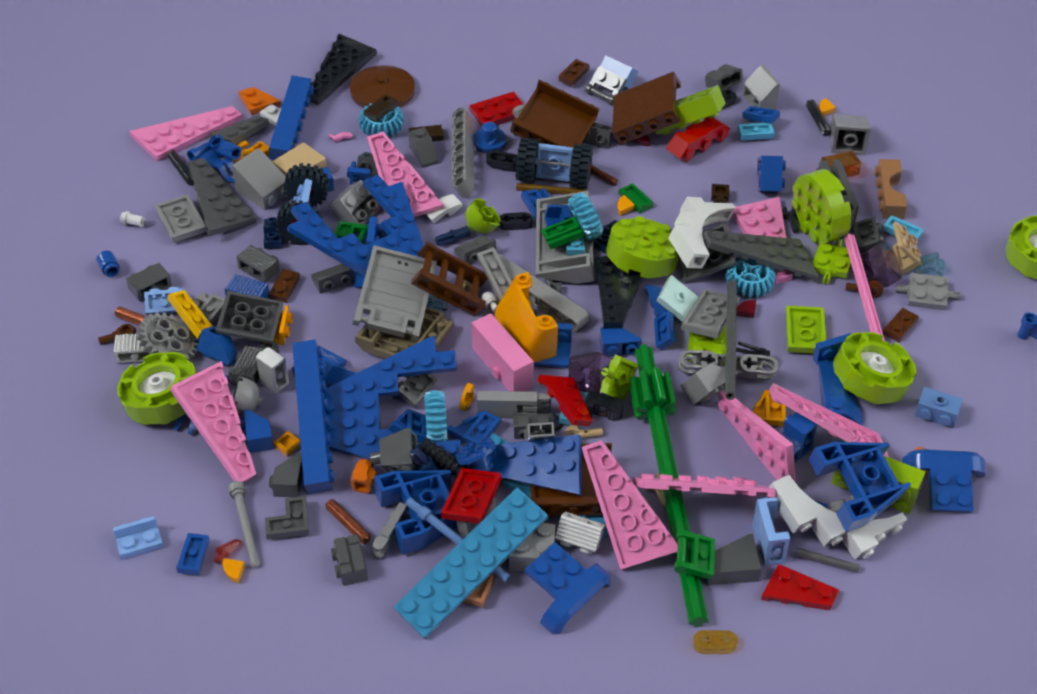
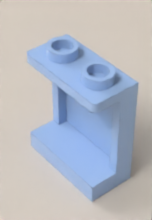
[752,497,790,566]

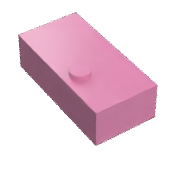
[471,314,534,392]

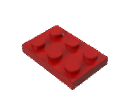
[469,91,523,126]
[441,468,502,524]

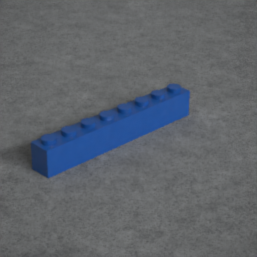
[292,339,335,494]

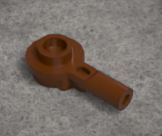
[846,280,884,298]
[98,324,137,345]

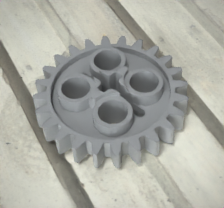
[136,312,199,361]

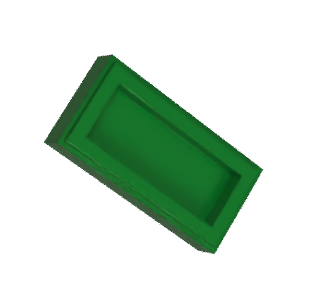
[618,183,654,214]

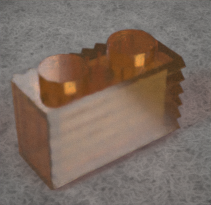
[821,151,861,177]

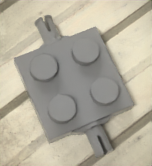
[895,273,960,310]

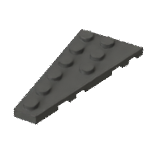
[188,158,256,236]
[703,230,819,282]

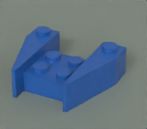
[808,442,911,532]
[374,470,457,555]

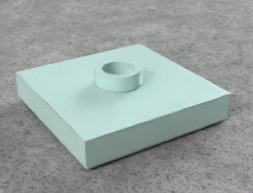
[656,275,699,322]

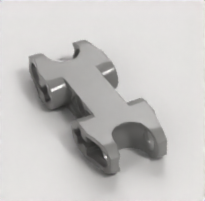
[678,350,778,380]

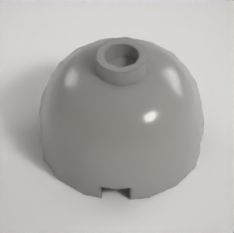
[232,376,263,417]

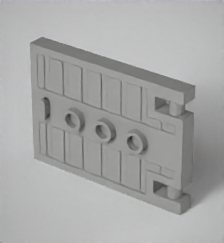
[352,245,437,341]

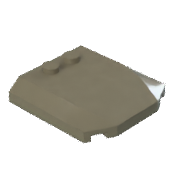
[355,306,453,359]

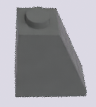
[707,534,761,585]

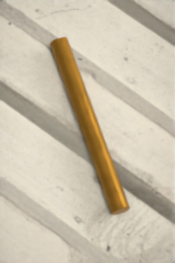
[516,183,586,194]

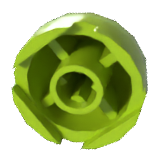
[465,198,501,234]

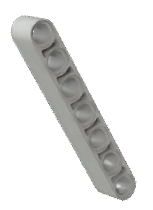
[452,107,474,198]
[498,254,590,332]

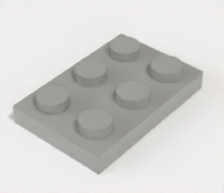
[154,194,207,243]

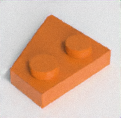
[238,87,281,115]

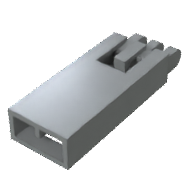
[477,391,551,418]
[524,422,555,441]

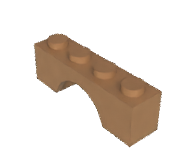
[874,159,907,220]

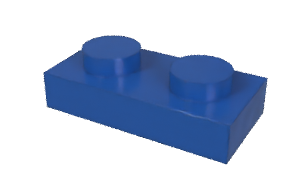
[742,106,780,124]
[654,310,676,350]
[176,533,210,575]

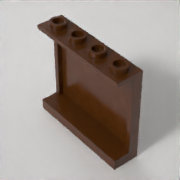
[612,71,681,145]
[510,80,599,148]
[530,443,612,517]

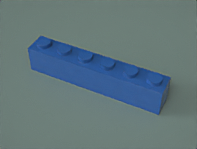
[269,75,314,160]

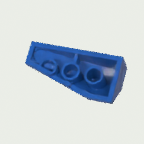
[818,363,863,426]

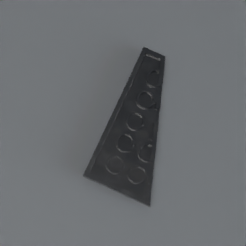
[310,33,377,105]
[595,256,642,329]

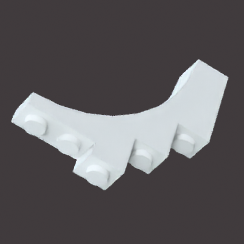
[668,197,736,268]
[769,475,907,560]

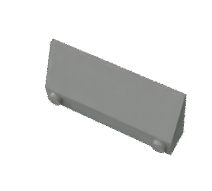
[536,191,594,284]

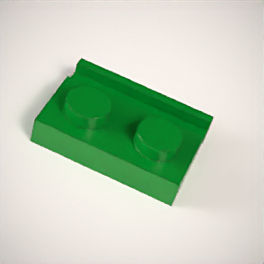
[541,216,584,250]

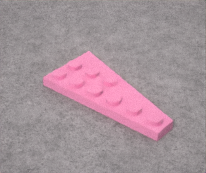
[129,106,243,161]
[367,132,444,217]
[732,197,793,284]
[718,390,796,483]
[582,440,678,570]
[633,473,776,497]

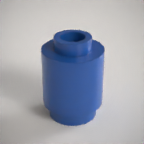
[96,250,120,277]

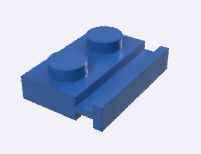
[521,188,550,220]

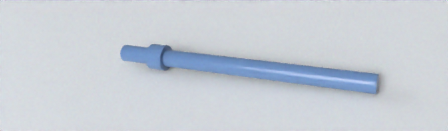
[405,497,511,582]

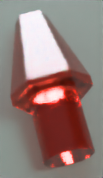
[214,539,242,565]

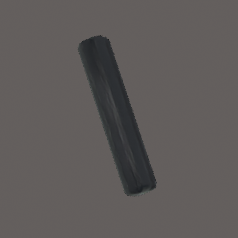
[806,99,831,136]
[167,150,194,185]

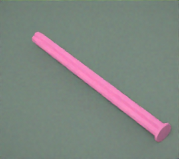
[844,233,885,341]

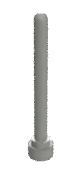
[228,481,260,568]

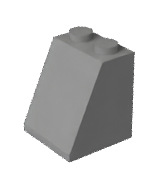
[830,114,871,155]
[232,148,287,210]

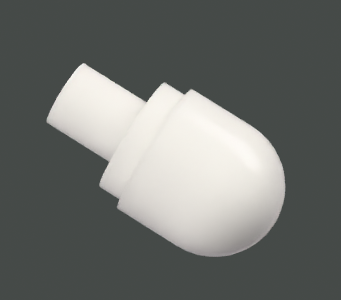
[481,292,499,313]

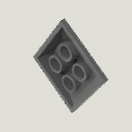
[679,223,737,284]
[215,291,283,344]

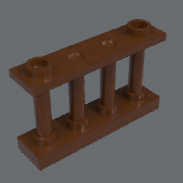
[411,242,488,316]

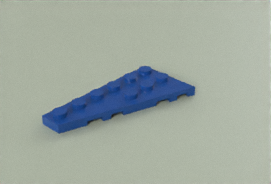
[467,434,582,497]

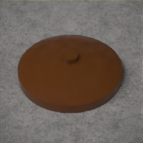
[350,65,415,108]

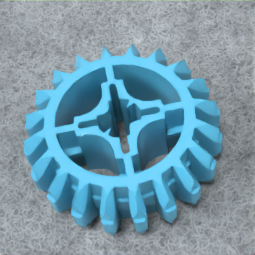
[359,103,404,137]
[568,192,603,241]
[725,257,776,298]
[424,390,447,442]

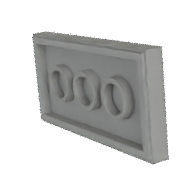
[681,289,740,339]

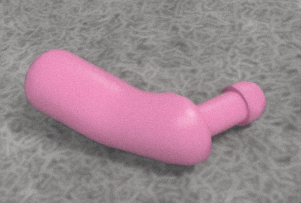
[329,132,353,142]

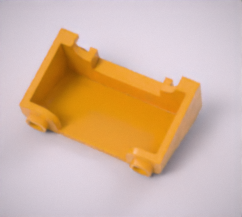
[495,272,558,363]

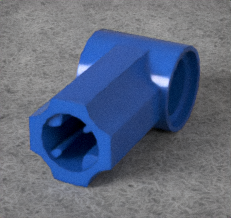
[208,135,242,160]

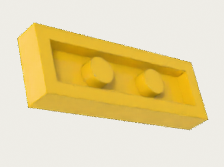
[167,290,212,339]

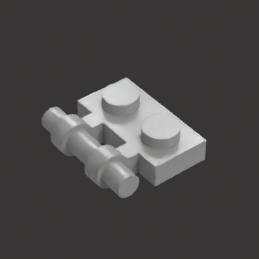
[182,292,225,325]

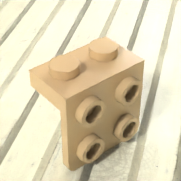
[893,221,922,275]

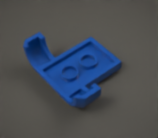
[902,449,986,513]
[525,542,611,634]

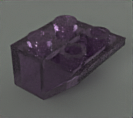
[860,241,902,287]
[568,352,613,395]

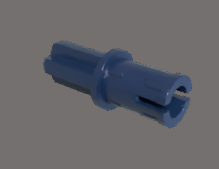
[435,226,471,246]
[410,448,440,471]

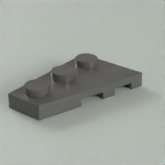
[209,115,270,145]

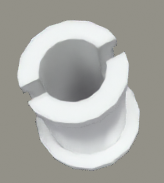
[120,211,145,227]

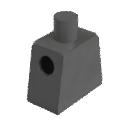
[370,428,419,472]

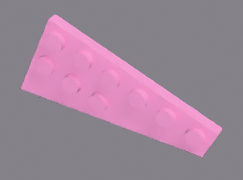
[170,361,256,483]
[769,383,889,457]

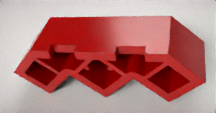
[665,117,731,162]

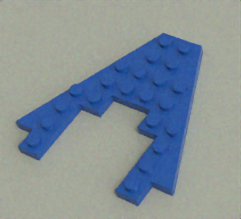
[287,175,423,277]
[324,336,462,470]

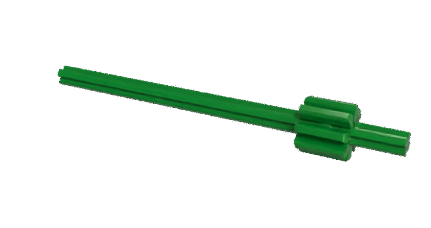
[629,344,708,627]

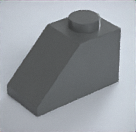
[409,127,438,168]
[269,452,303,497]

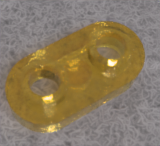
[693,630,738,654]

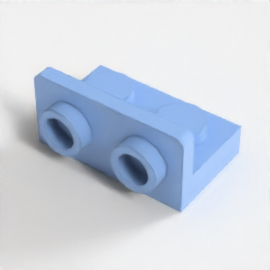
[144,287,183,315]
[113,516,164,560]

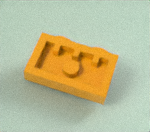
[264,305,293,345]

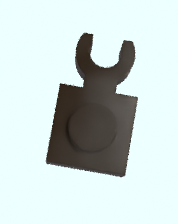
[711,184,729,203]

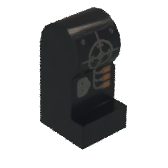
[586,391,623,421]

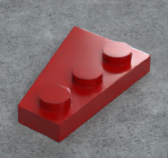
[537,374,593,426]
[761,564,839,611]

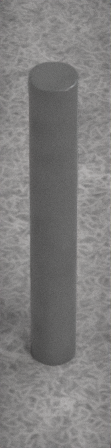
[794,547,860,573]

